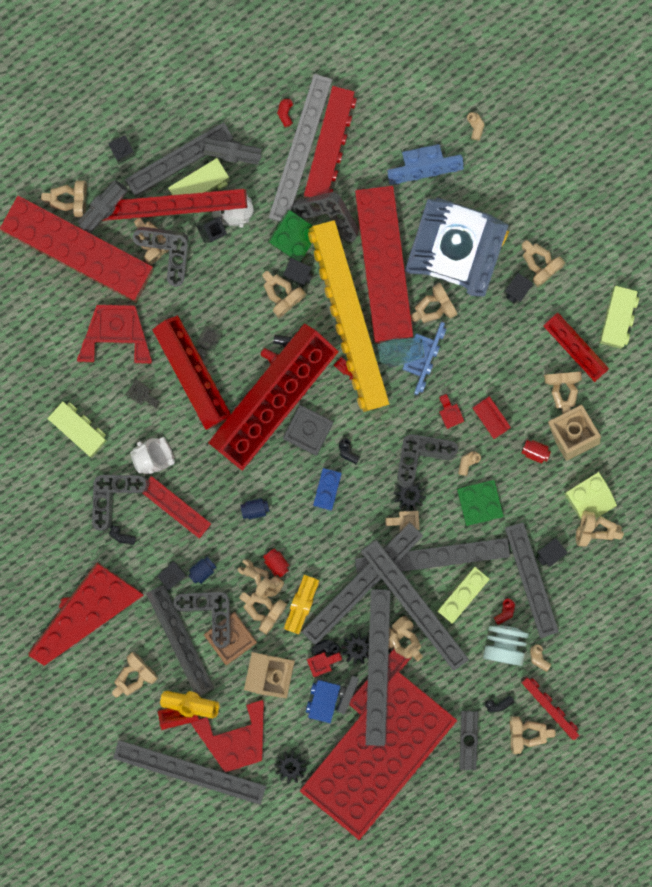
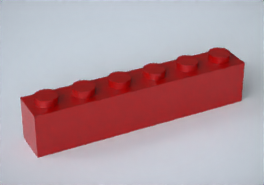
[304,86,357,199]
[152,315,231,430]

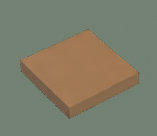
[204,612,257,666]

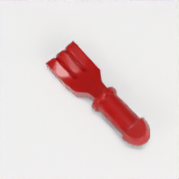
[333,357,353,380]

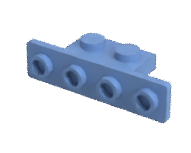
[387,144,464,185]
[402,322,446,395]

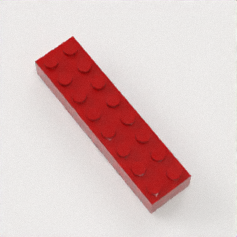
[355,186,413,344]
[0,196,154,303]
[208,323,339,471]

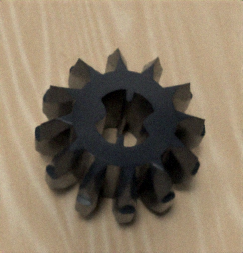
[393,480,426,511]
[341,632,369,665]
[274,750,307,784]

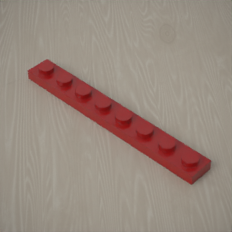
[102,189,248,221]

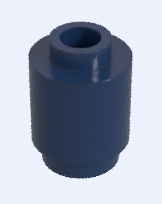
[240,498,270,520]
[188,556,217,584]

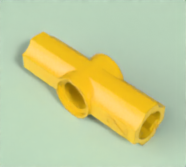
[284,575,319,634]
[160,691,220,718]

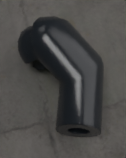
[273,334,292,348]
[338,438,360,465]
[109,525,136,545]
[310,639,340,656]
[484,695,514,713]

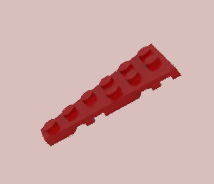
[28,562,144,666]

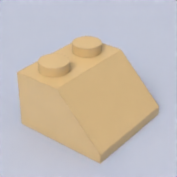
[548,405,601,461]
[244,652,295,698]

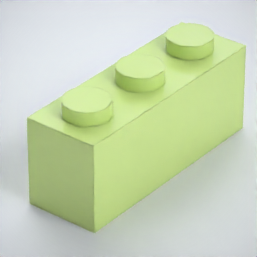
[168,158,230,195]
[599,286,639,349]
[47,402,107,458]
[437,567,490,624]

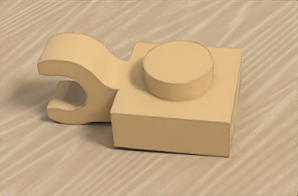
[385,511,420,530]

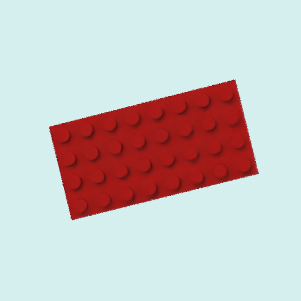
[300,671,457,840]

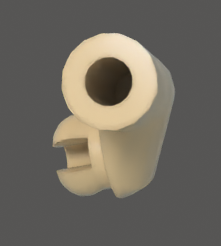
[467,112,484,141]

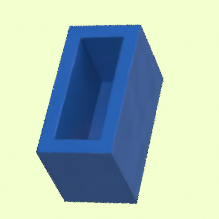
[313,468,341,511]
[305,679,340,724]

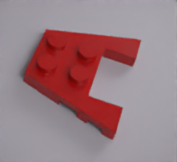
[77,305,152,364]
[191,700,264,772]

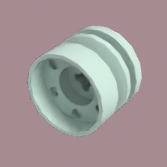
[483,625,529,666]

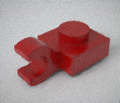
[439,394,465,429]
[307,652,342,677]

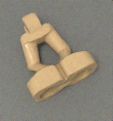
[41,181,87,218]
[134,218,170,265]
[521,240,566,287]
[262,271,307,318]
[410,283,458,323]
[544,372,582,414]
[576,511,624,547]
[238,559,284,599]
[240,592,288,635]
[389,616,423,661]
[112,651,158,698]
[510,716,556,754]

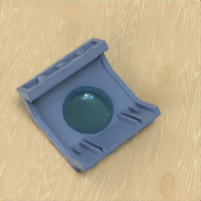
[405,198,509,296]

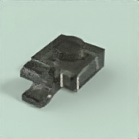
[197,325,223,361]
[125,379,161,409]

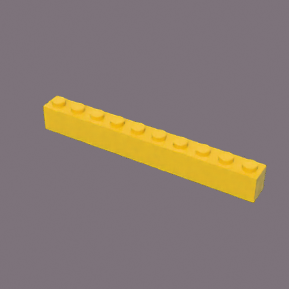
[308,220,389,412]

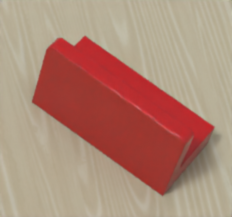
[472,396,511,440]

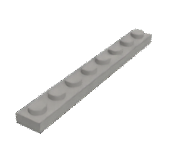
[269,74,332,222]

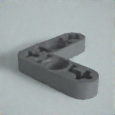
[291,192,359,242]
[132,226,189,287]
[397,434,458,488]
[92,475,149,531]
[173,592,231,649]

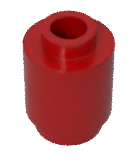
[521,440,551,464]
[263,548,290,577]

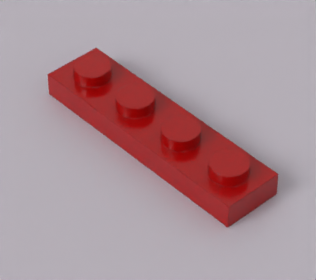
[543,312,609,382]
[142,476,211,539]
[349,649,412,715]
[521,677,580,741]

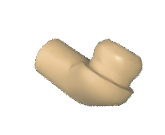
[458,451,481,476]
[530,644,551,672]

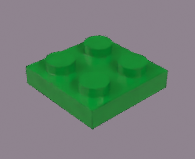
[268,210,313,262]
[457,480,504,526]

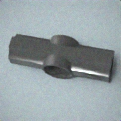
[202,137,261,165]
[78,180,128,233]
[459,711,478,770]

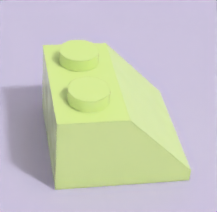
[564,472,617,520]

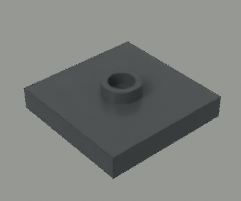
[283,405,334,456]
[335,674,359,714]

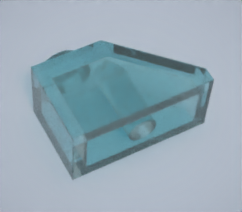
[378,338,425,368]

